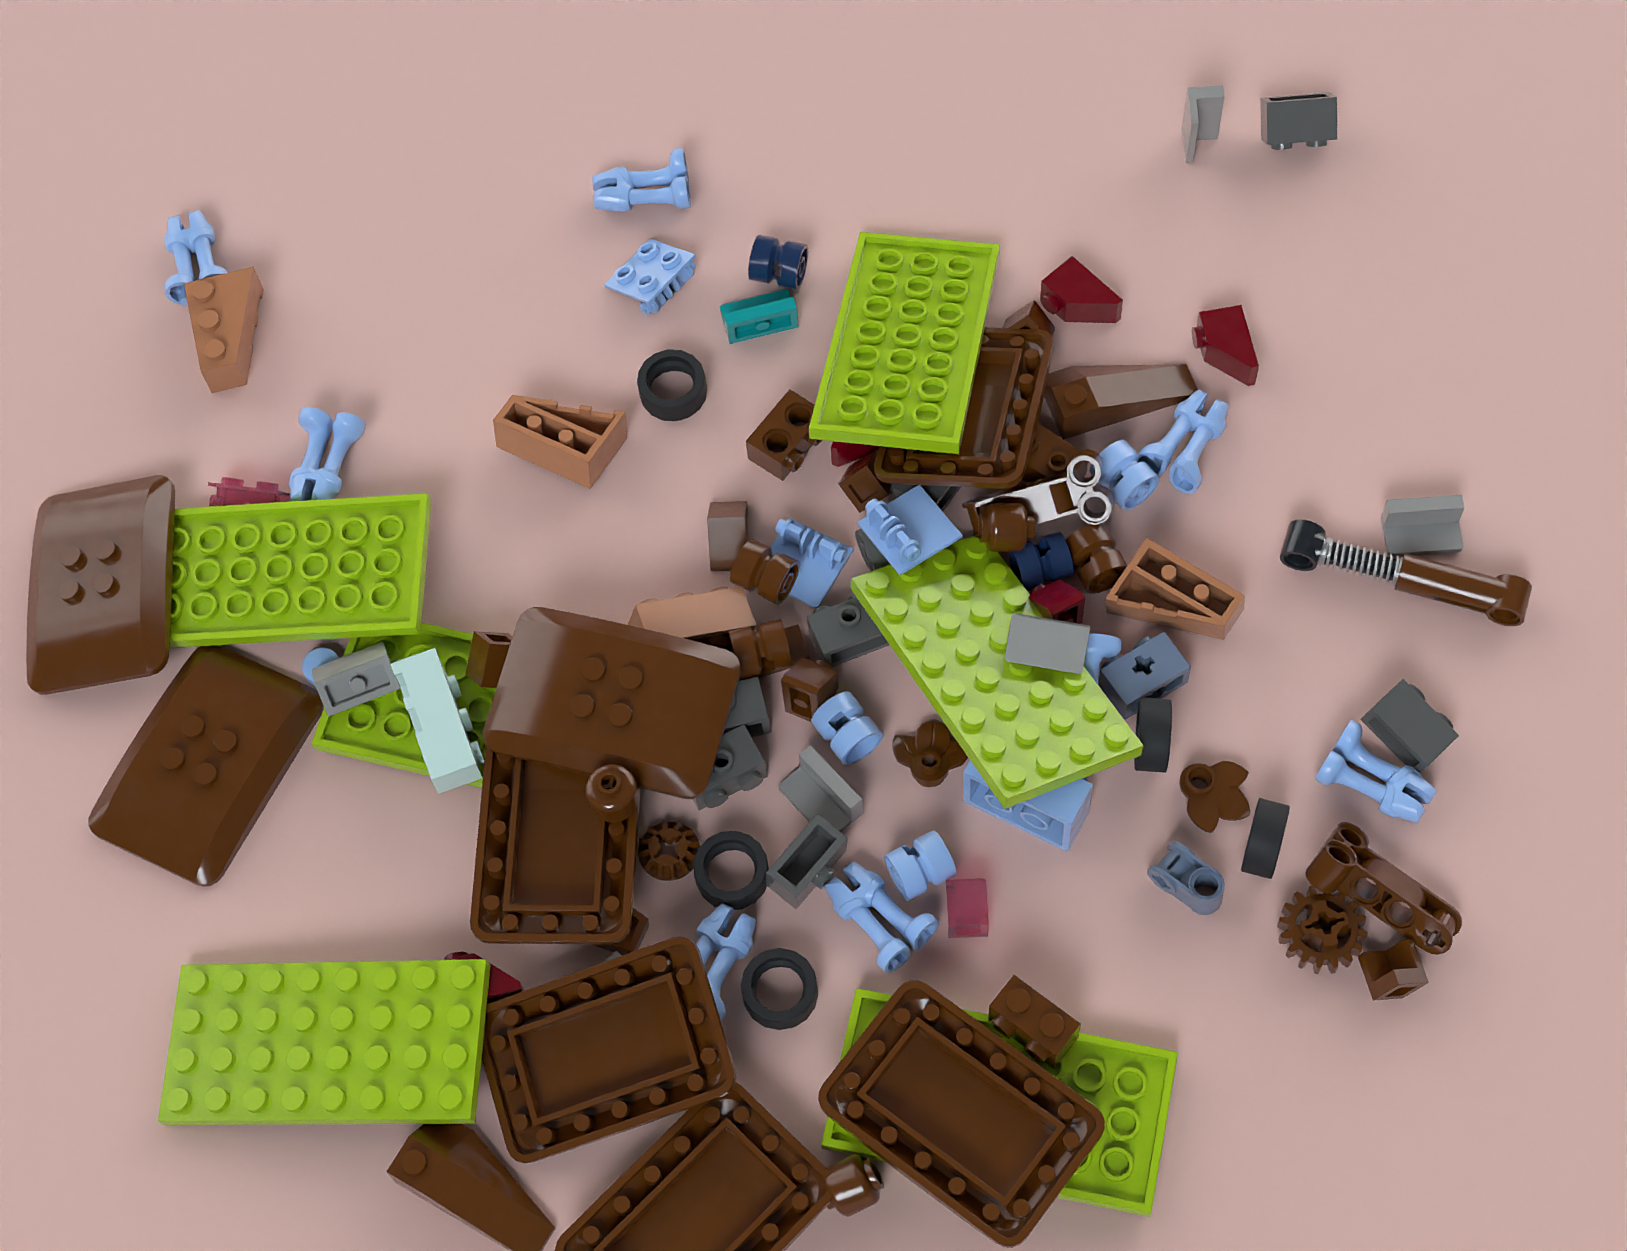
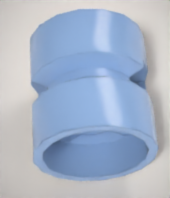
[1089,440,1160,511]
[811,691,883,765]
[884,830,957,901]

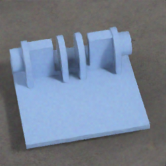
[604,239,696,315]
[857,485,963,575]
[770,518,854,609]

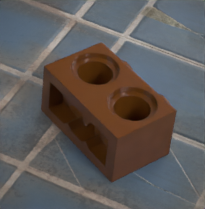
[746,389,822,481]

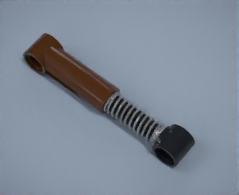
[1280,520,1532,626]

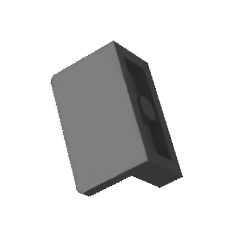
[1182,85,1224,163]
[1381,495,1464,557]
[1005,612,1090,674]
[312,642,400,716]
[779,745,863,832]

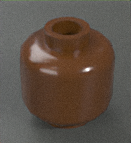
[978,503,1035,552]
[585,764,639,823]
[823,1154,884,1217]

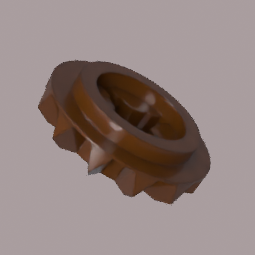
[638,819,700,881]

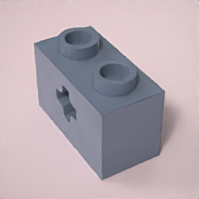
[1098,632,1191,720]

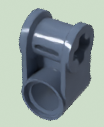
[1147,841,1224,915]

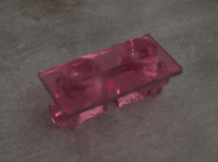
[208,477,290,507]

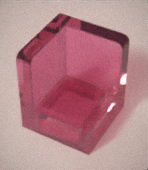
[946,878,989,938]

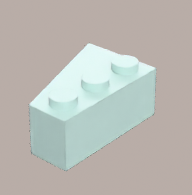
[390,648,484,794]

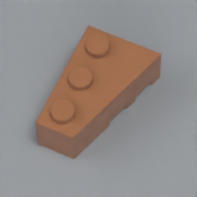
[184,267,264,393]
[493,395,627,489]
[1105,537,1245,640]
[628,586,756,648]

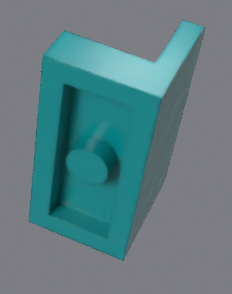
[720,289,798,344]

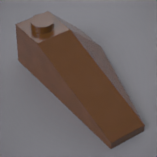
[1044,364,1198,440]
[386,1124,556,1251]

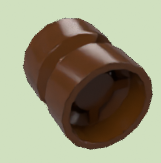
[1066,523,1127,594]
[730,539,800,605]
[729,619,792,679]

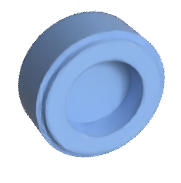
[302,648,338,687]

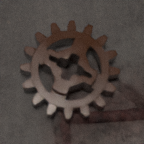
[1277,886,1368,974]

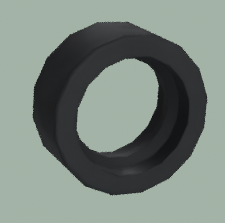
[637,349,707,421]
[1134,698,1172,773]
[1241,798,1290,879]
[693,831,769,910]
[740,948,818,1030]

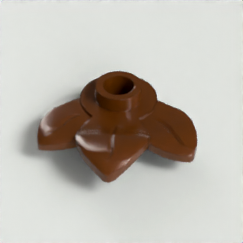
[892,719,968,787]
[1179,761,1251,833]

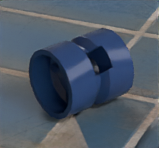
[748,235,808,290]
[1008,531,1074,591]

